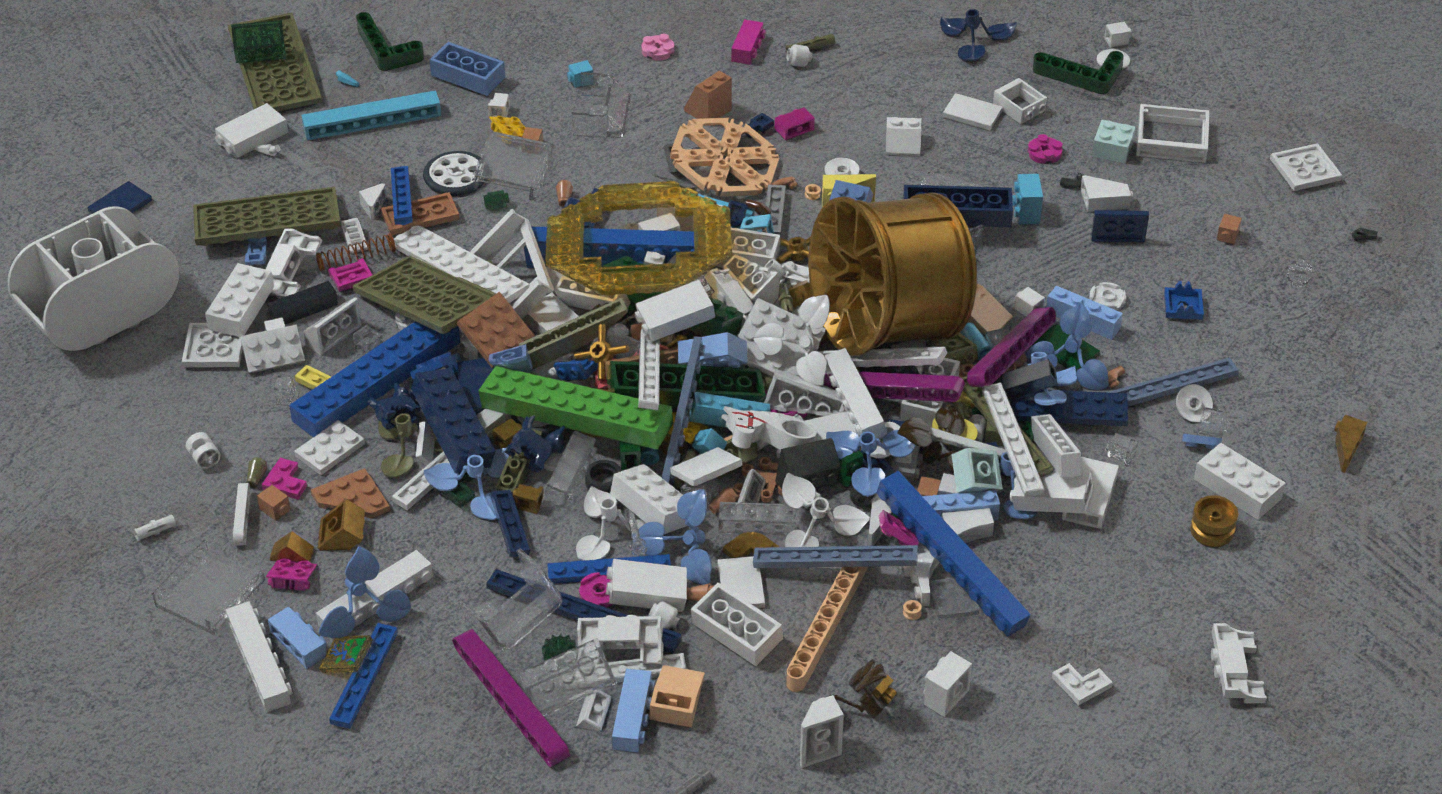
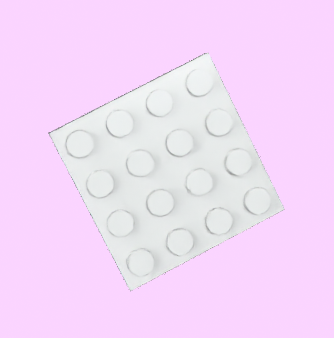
[738,298,826,377]

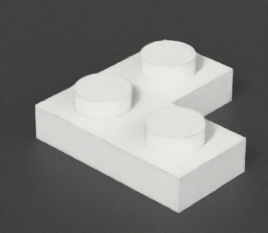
[1052,663,1113,706]

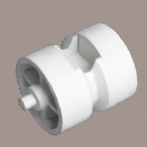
[185,432,221,469]

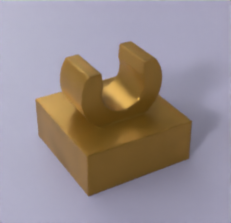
[872,675,897,704]

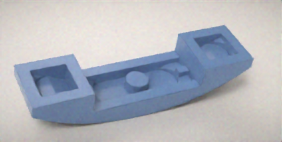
[245,237,267,265]

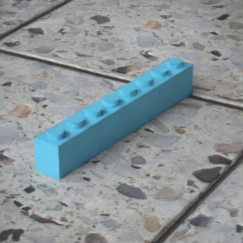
[301,90,441,140]

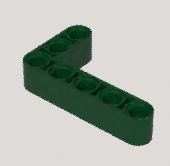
[356,12,424,71]
[1033,51,1124,94]

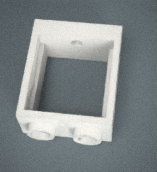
[993,78,1047,124]

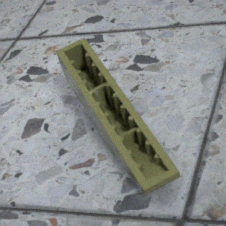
[519,297,628,370]

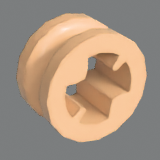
[805,184,821,200]
[903,600,922,620]

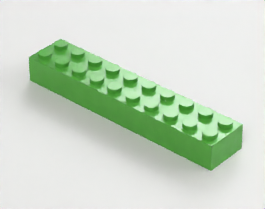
[478,366,674,450]

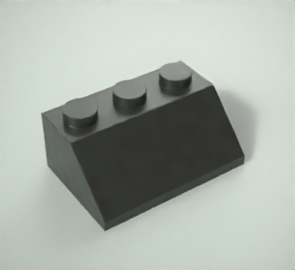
[775,438,840,488]

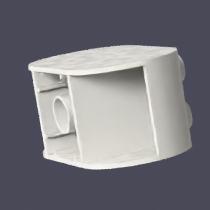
[8,207,179,351]

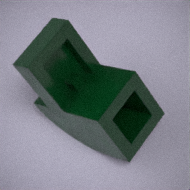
[838,451,863,487]

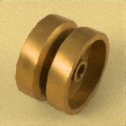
[1190,495,1239,547]

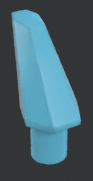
[336,70,360,87]

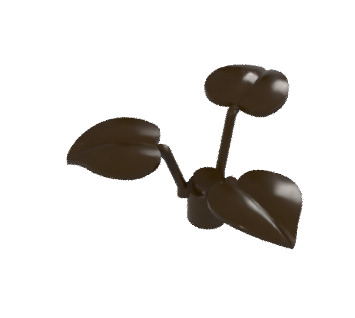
[897,407,965,471]
[827,659,887,718]

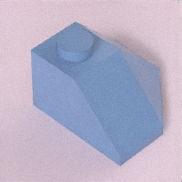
[489,344,533,373]

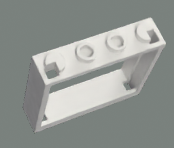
[1136,104,1209,163]

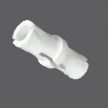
[133,514,176,541]

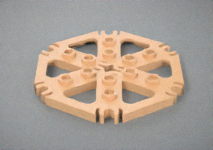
[670,118,779,197]

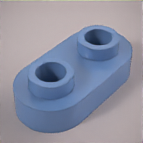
[1182,434,1222,449]

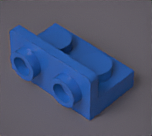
[553,359,598,380]

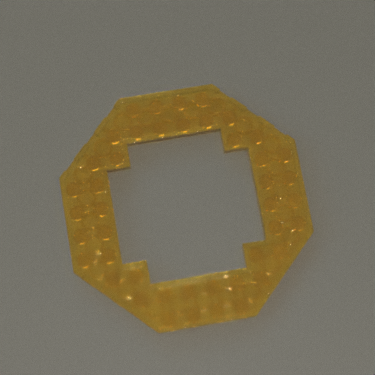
[545,181,732,296]

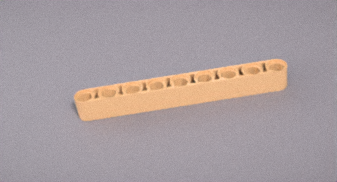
[786,567,868,692]

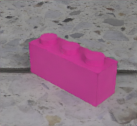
[731,19,766,65]

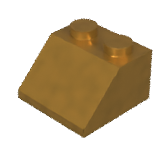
[318,499,365,550]

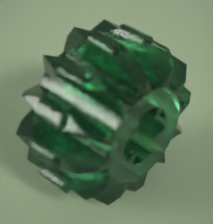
[542,633,578,669]

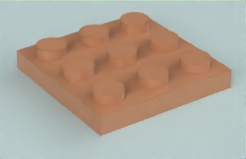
[456,292,535,367]

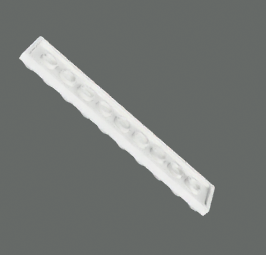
[390,226,530,303]

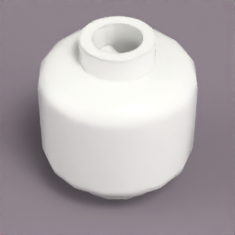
[787,44,812,67]
[648,601,680,630]

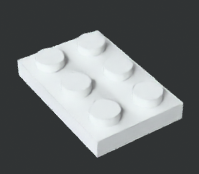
[240,324,305,374]
[294,420,365,475]

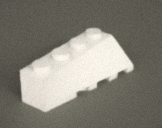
[722,254,780,304]
[764,369,844,416]

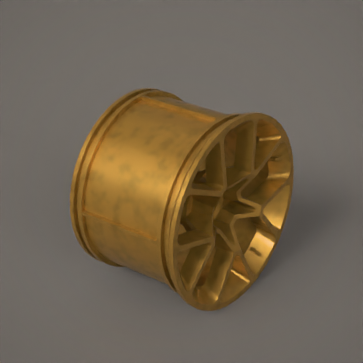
[808,193,977,356]

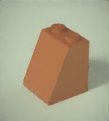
[684,71,732,119]

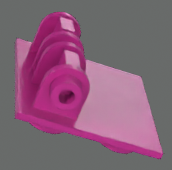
[266,559,317,591]

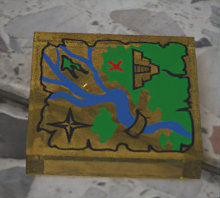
[319,635,373,673]

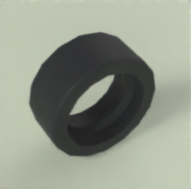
[585,460,622,493]

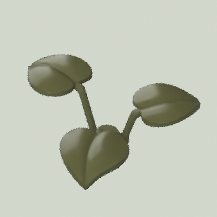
[378,413,443,478]

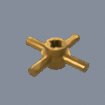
[776,236,811,264]
[574,324,629,381]

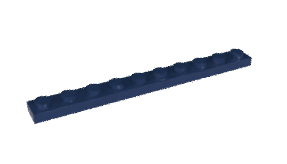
[486,569,682,654]

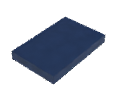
[87,181,152,214]
[1091,210,1149,242]

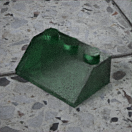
[231,20,286,63]

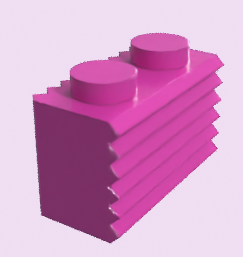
[774,107,815,141]

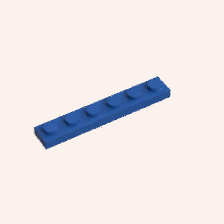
[391,166,413,225]
[547,554,671,584]
[329,623,398,729]

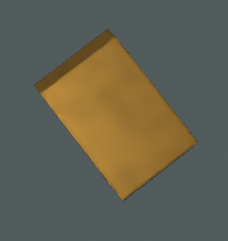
[270,531,315,562]

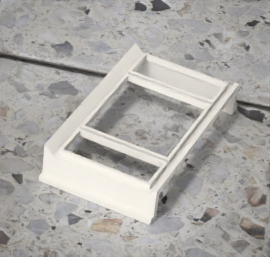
[470,209,554,319]

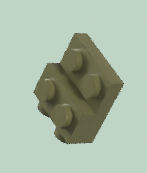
[926,333,978,364]

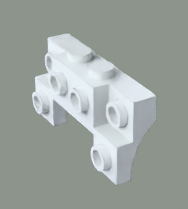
[265,229,322,299]
[704,268,754,328]
[577,615,663,665]
[1211,623,1267,703]

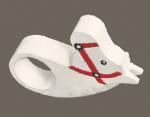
[722,406,817,450]

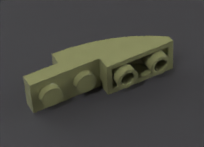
[495,429,543,494]

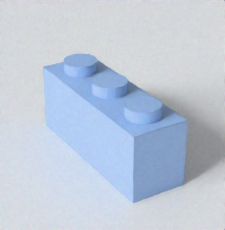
[268,607,327,669]

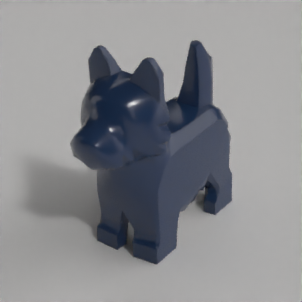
[367,383,420,430]
[505,415,568,473]

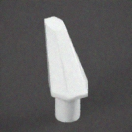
[254,144,280,157]

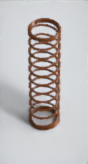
[316,233,396,272]

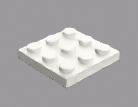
[1270,143,1342,191]
[182,323,243,367]

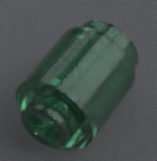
[483,190,510,210]

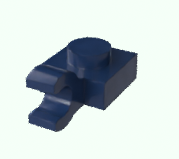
[745,113,774,138]

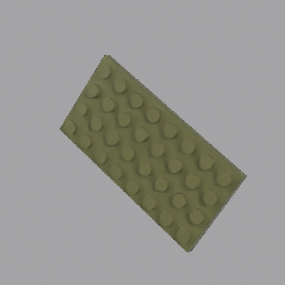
[227,12,322,112]
[193,187,341,246]
[353,255,497,334]

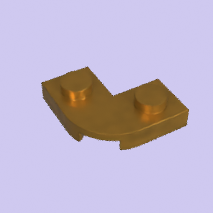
[723,532,779,558]

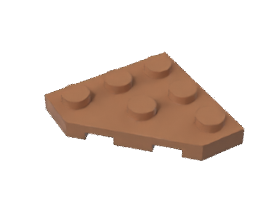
[311,468,390,518]

